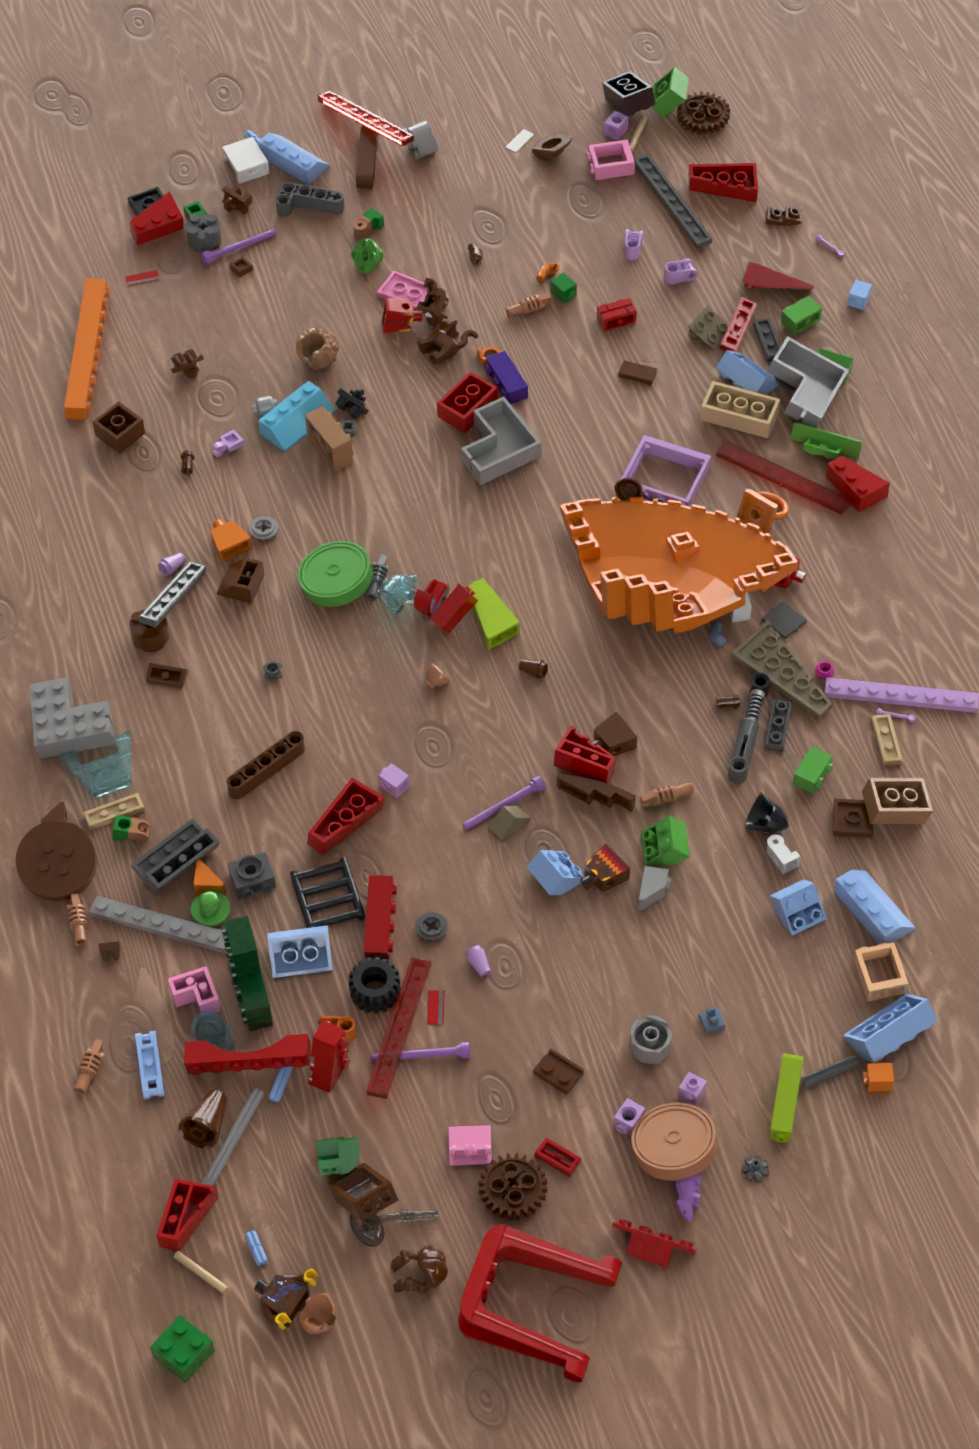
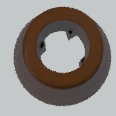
[519,659,548,679]

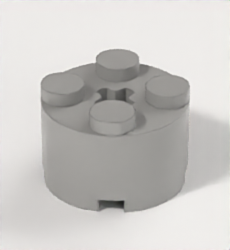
[404,121,438,160]
[630,1015,672,1065]

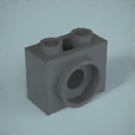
[227,852,276,899]

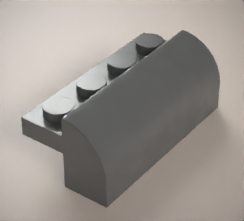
[131,818,219,894]

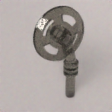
[350,1209,438,1247]

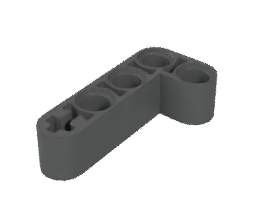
[276,182,345,217]

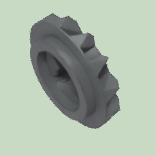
[416,912,448,942]

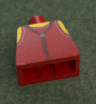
[381,297,423,333]

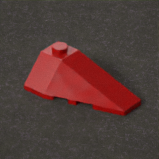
[742,261,814,289]

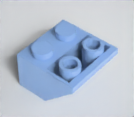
[526,850,584,895]
[770,879,827,936]

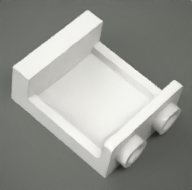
[222,137,269,184]

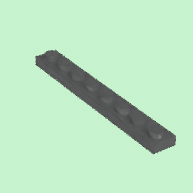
[634,154,712,249]

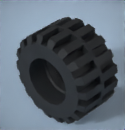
[349,957,401,1014]

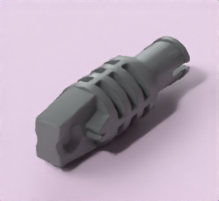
[365,554,389,601]

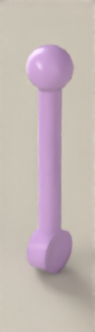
[816,235,844,257]
[876,708,916,723]

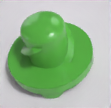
[351,238,384,273]
[191,891,231,927]

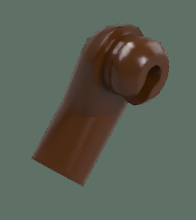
[468,243,483,264]

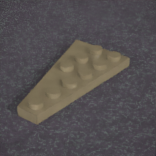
[731,620,832,719]

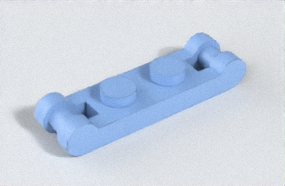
[135,1030,165,1100]

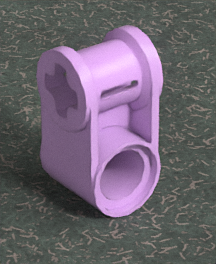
[625,229,643,261]
[664,258,698,285]

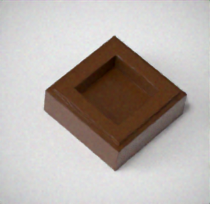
[229,256,253,277]

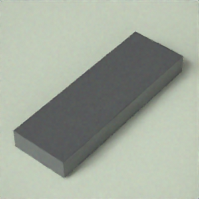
[753,317,781,362]

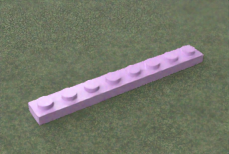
[825,677,979,713]

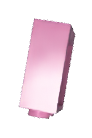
[586,140,635,180]

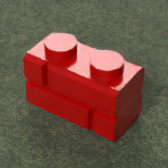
[597,298,637,331]

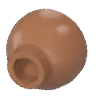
[425,663,450,689]

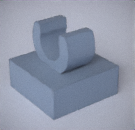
[699,1007,726,1034]

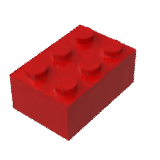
[437,371,498,433]

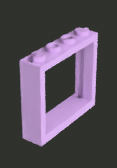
[621,435,711,507]

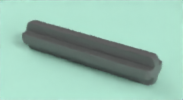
[801,1055,859,1088]

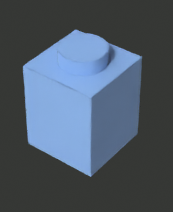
[848,280,872,310]

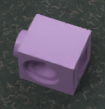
[604,111,629,140]
[379,763,410,798]
[678,1072,707,1107]
[614,1098,645,1136]

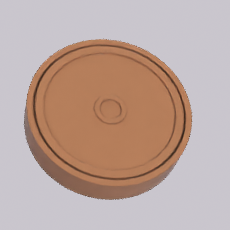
[631,1102,718,1180]

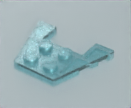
[59,731,132,798]

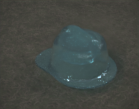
[191,1012,236,1051]

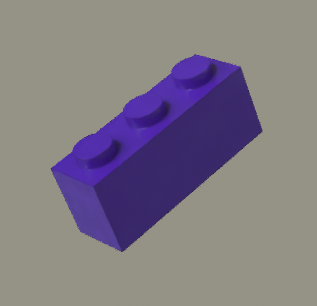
[485,351,528,404]

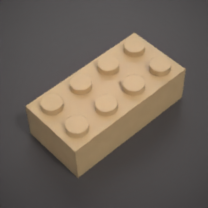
[700,381,780,438]

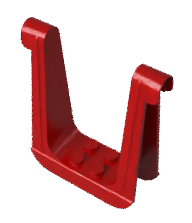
[458,1224,622,1383]

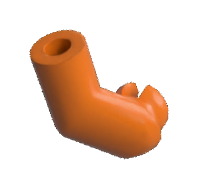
[536,262,559,282]

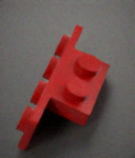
[612,1219,697,1268]

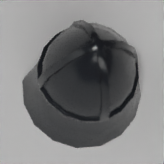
[744,792,789,834]

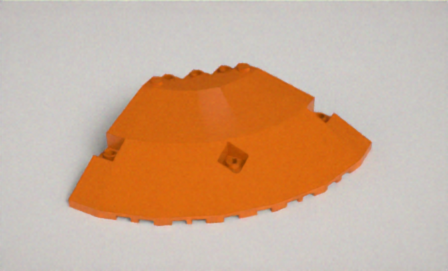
[560,496,798,634]

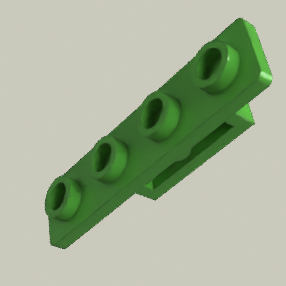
[790,422,863,460]

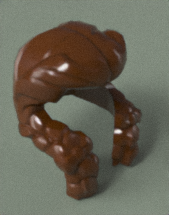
[390,1245,448,1293]

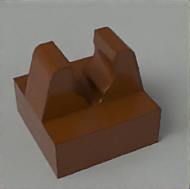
[99,941,121,961]

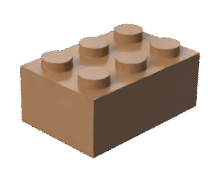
[305,406,354,472]
[862,778,933,824]

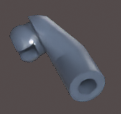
[709,622,727,647]

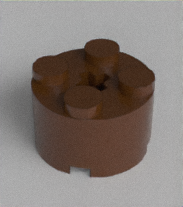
[129,609,169,652]

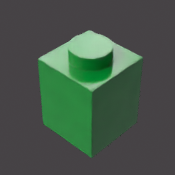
[550,272,577,304]

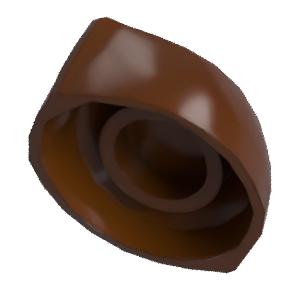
[614,477,645,501]

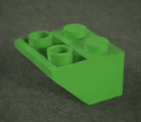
[641,815,690,867]

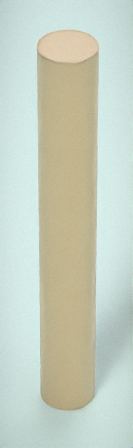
[629,115,648,153]
[174,1251,229,1294]

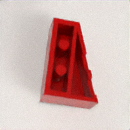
[308,1021,350,1093]

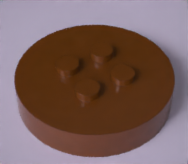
[16,820,97,901]

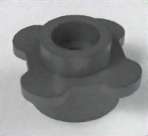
[263,661,282,680]

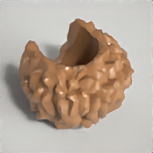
[296,326,339,370]

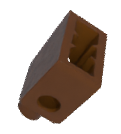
[592,712,637,756]

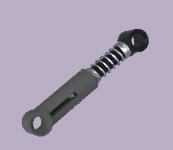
[728,673,770,783]

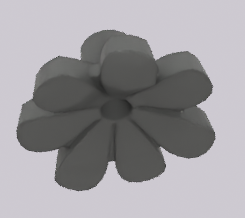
[741,1155,769,1183]

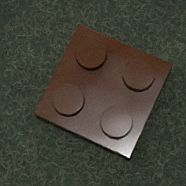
[833,798,873,838]

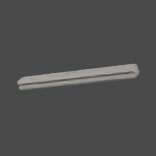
[201,1088,264,1186]

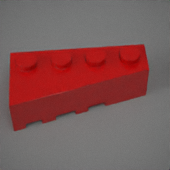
[688,163,758,202]
[307,778,385,854]

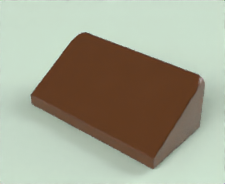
[146,663,188,688]

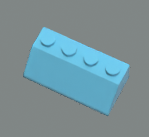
[258,381,335,452]

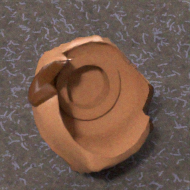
[299,1293,336,1334]

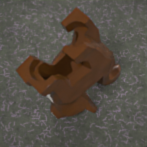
[416,278,449,327]
[417,320,478,364]

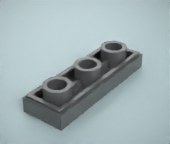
[764,699,792,752]

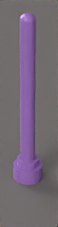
[201,229,277,265]
[463,776,546,830]
[371,1042,470,1062]

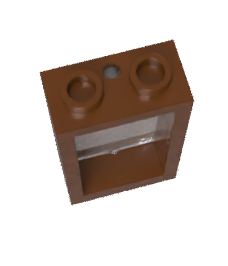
[328,1163,399,1222]

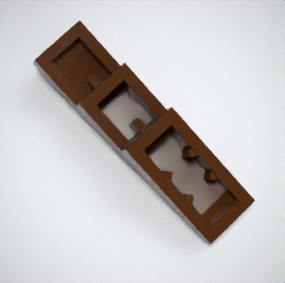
[557,774,636,811]

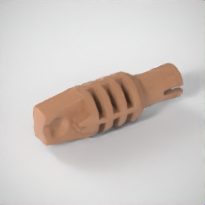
[505,293,552,318]
[640,781,694,808]
[67,893,87,946]
[74,1039,104,1095]

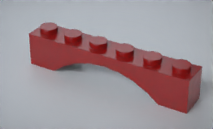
[184,1034,311,1075]

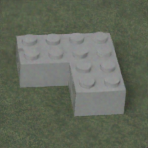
[767,336,849,428]
[461,397,542,486]
[30,677,115,759]

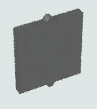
[762,601,807,639]

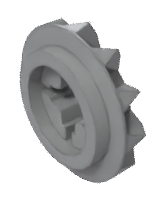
[249,516,278,542]

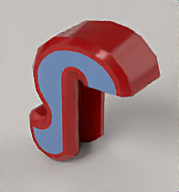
[413,579,449,616]

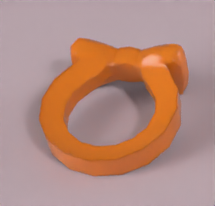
[477,347,501,366]

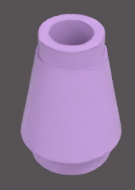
[158,553,186,576]
[466,945,491,977]

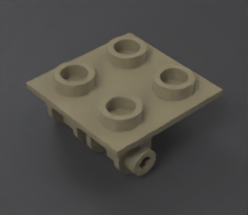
[688,305,729,350]

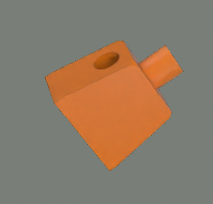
[210,519,252,563]

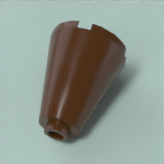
[178,1090,227,1148]

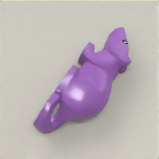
[675,1172,701,1222]

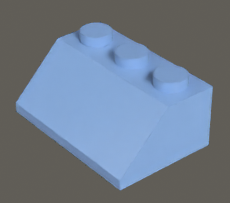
[716,350,779,395]
[267,926,333,978]

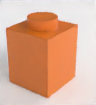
[862,1063,894,1092]

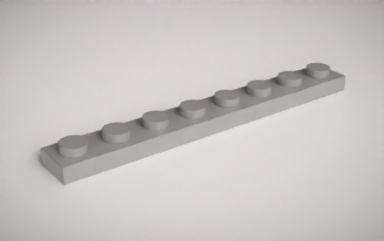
[89,896,226,954]

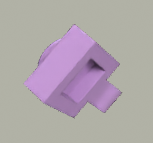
[212,430,244,457]

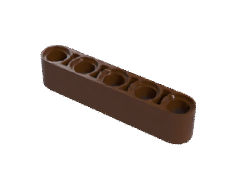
[356,126,378,188]
[226,731,305,799]

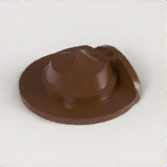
[532,133,572,160]

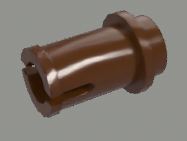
[180,451,195,475]
[716,693,740,709]

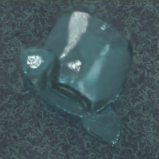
[378,574,417,615]

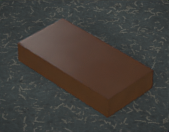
[618,360,657,385]

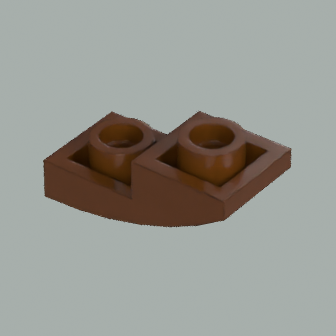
[766,206,802,226]

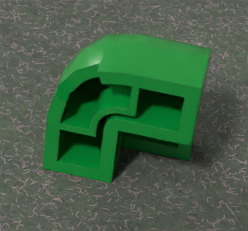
[316,1136,360,1176]

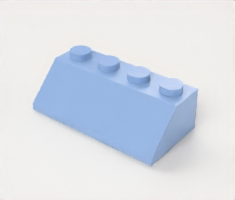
[258,133,330,185]
[834,870,915,944]
[843,993,938,1063]

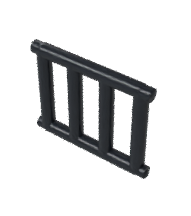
[290,857,365,928]

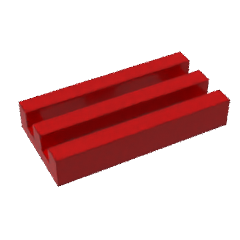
[534,1137,581,1177]

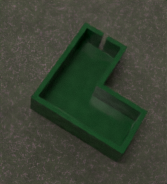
[222,916,273,1031]

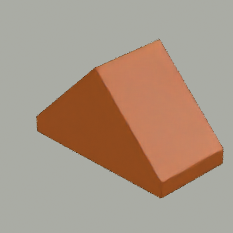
[193,859,226,896]

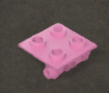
[449,1125,492,1166]

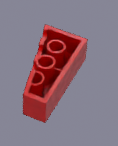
[364,875,398,959]

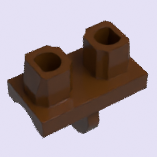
[222,185,252,214]
[171,349,204,379]

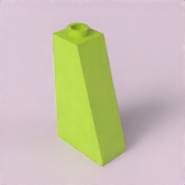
[468,578,520,650]
[769,1053,804,1143]

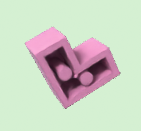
[168,966,221,1018]

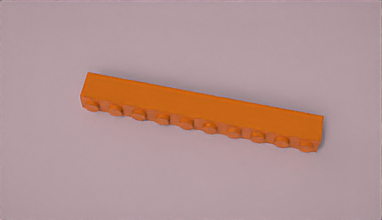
[64,278,110,420]

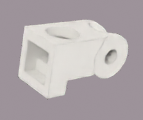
[767,835,800,874]

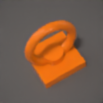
[736,488,789,534]

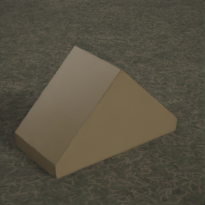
[488,806,531,842]

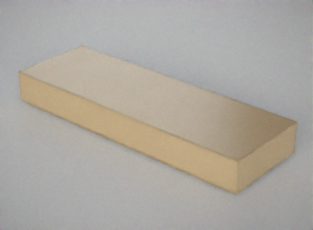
[871,714,903,767]
[83,793,145,831]

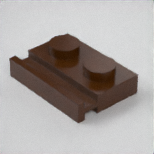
[533,1048,584,1095]

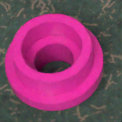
[815,661,834,679]

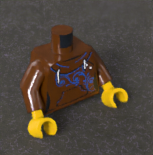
[254,1269,320,1330]

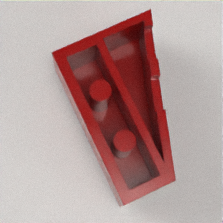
[130,191,184,245]
[826,456,890,512]
[553,725,616,784]
[156,1178,218,1251]

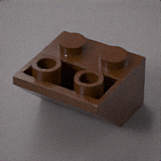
[217,557,265,603]

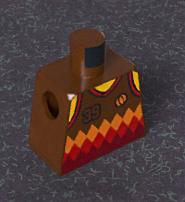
[581,844,630,892]

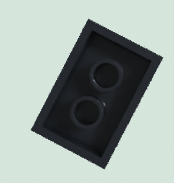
[602,71,655,116]

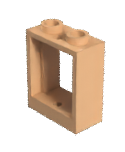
[853,942,909,1002]

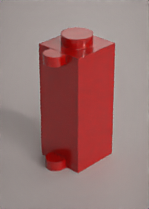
[429,583,479,634]

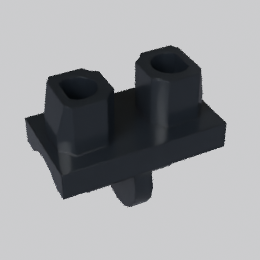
[335,388,369,419]

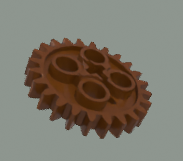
[677,92,730,134]
[479,1153,548,1220]

